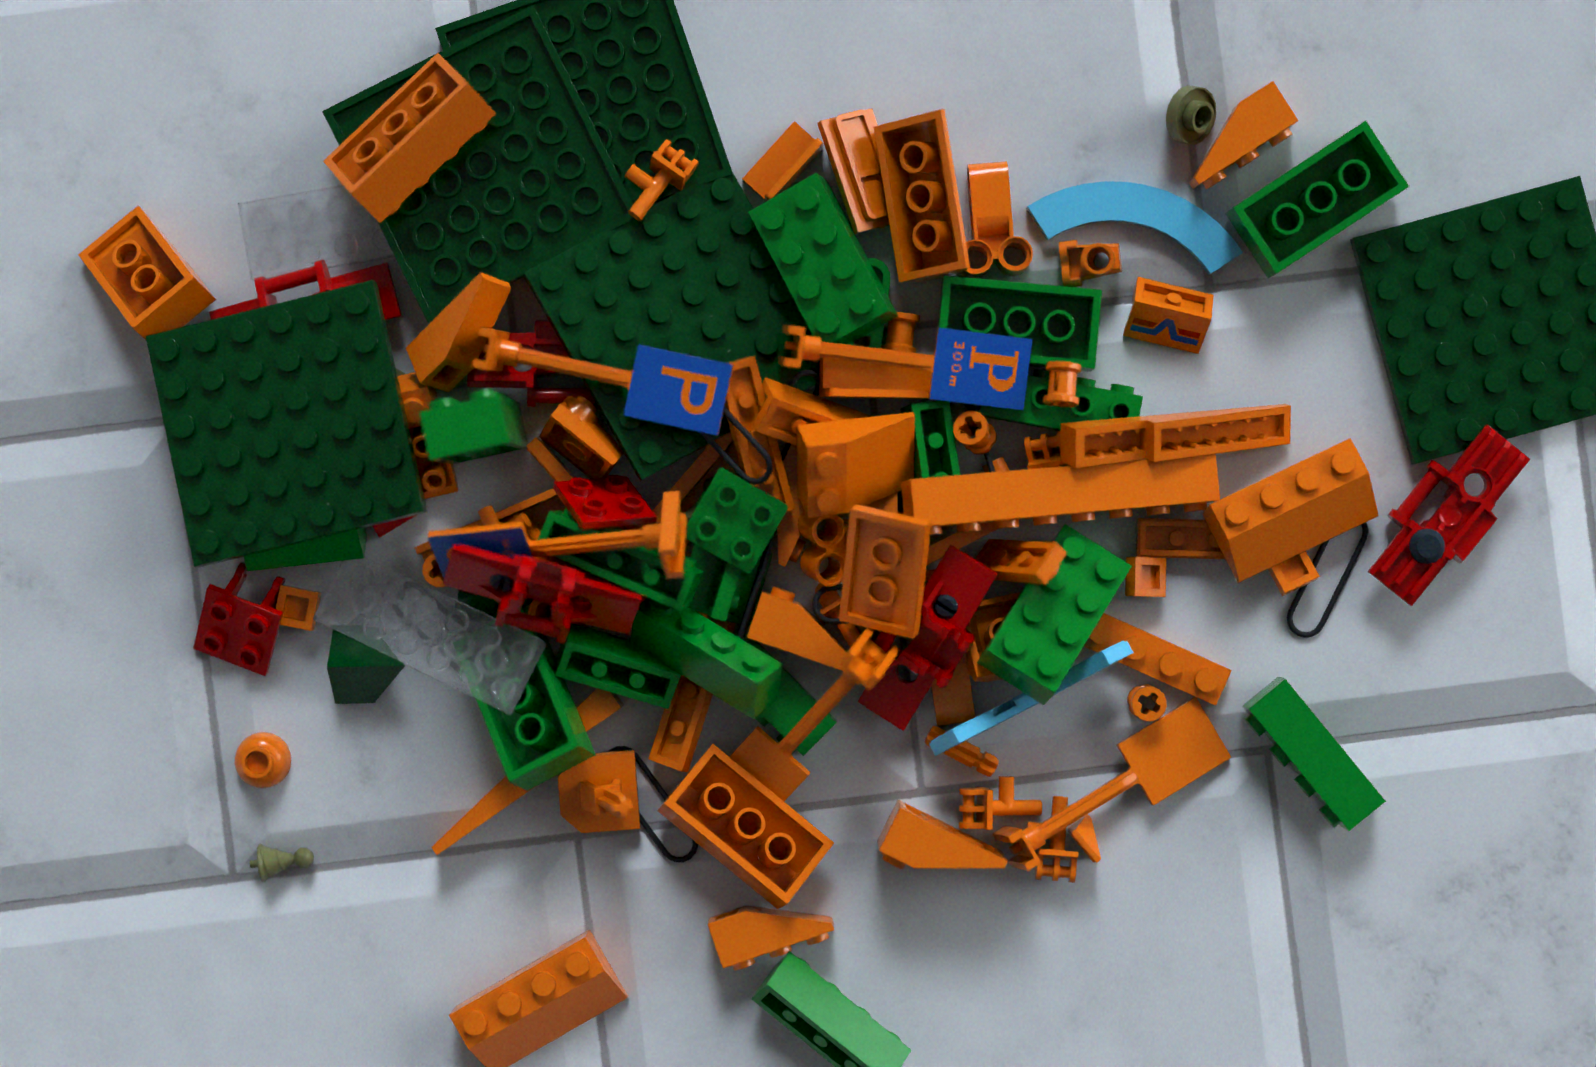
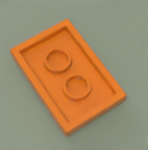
[839,504,931,639]

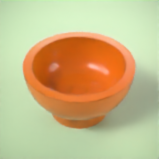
[235,732,291,788]

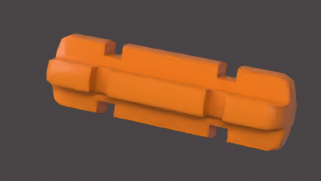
[925,726,999,777]

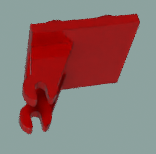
[553,475,657,531]
[193,562,286,676]

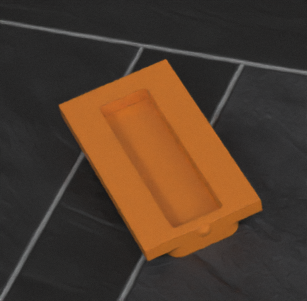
[817,108,889,234]

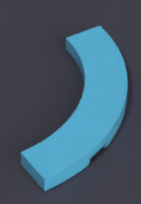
[1027,181,1244,275]
[929,640,1133,756]

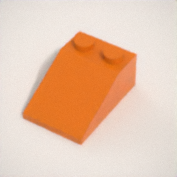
[78,205,216,340]
[797,412,915,518]
[747,586,848,671]
[877,799,1008,869]

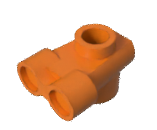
[1059,240,1122,287]

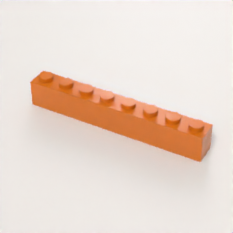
[901,454,1220,535]

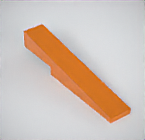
[1060,404,1291,468]
[431,688,624,855]

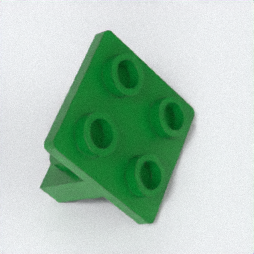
[686,467,788,573]
[689,544,772,626]

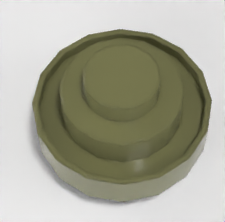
[1166,85,1216,145]

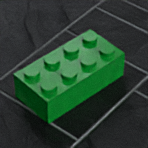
[1225,120,1409,278]
[748,173,898,345]
[938,275,1102,372]
[419,389,528,464]
[977,524,1132,705]
[454,607,596,791]

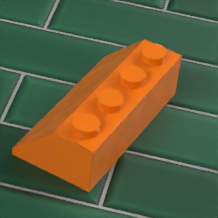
[323,53,496,223]
[874,109,970,283]
[1202,438,1379,583]
[657,744,834,909]
[449,929,628,1067]

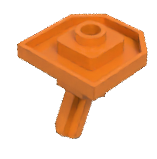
[558,750,640,833]

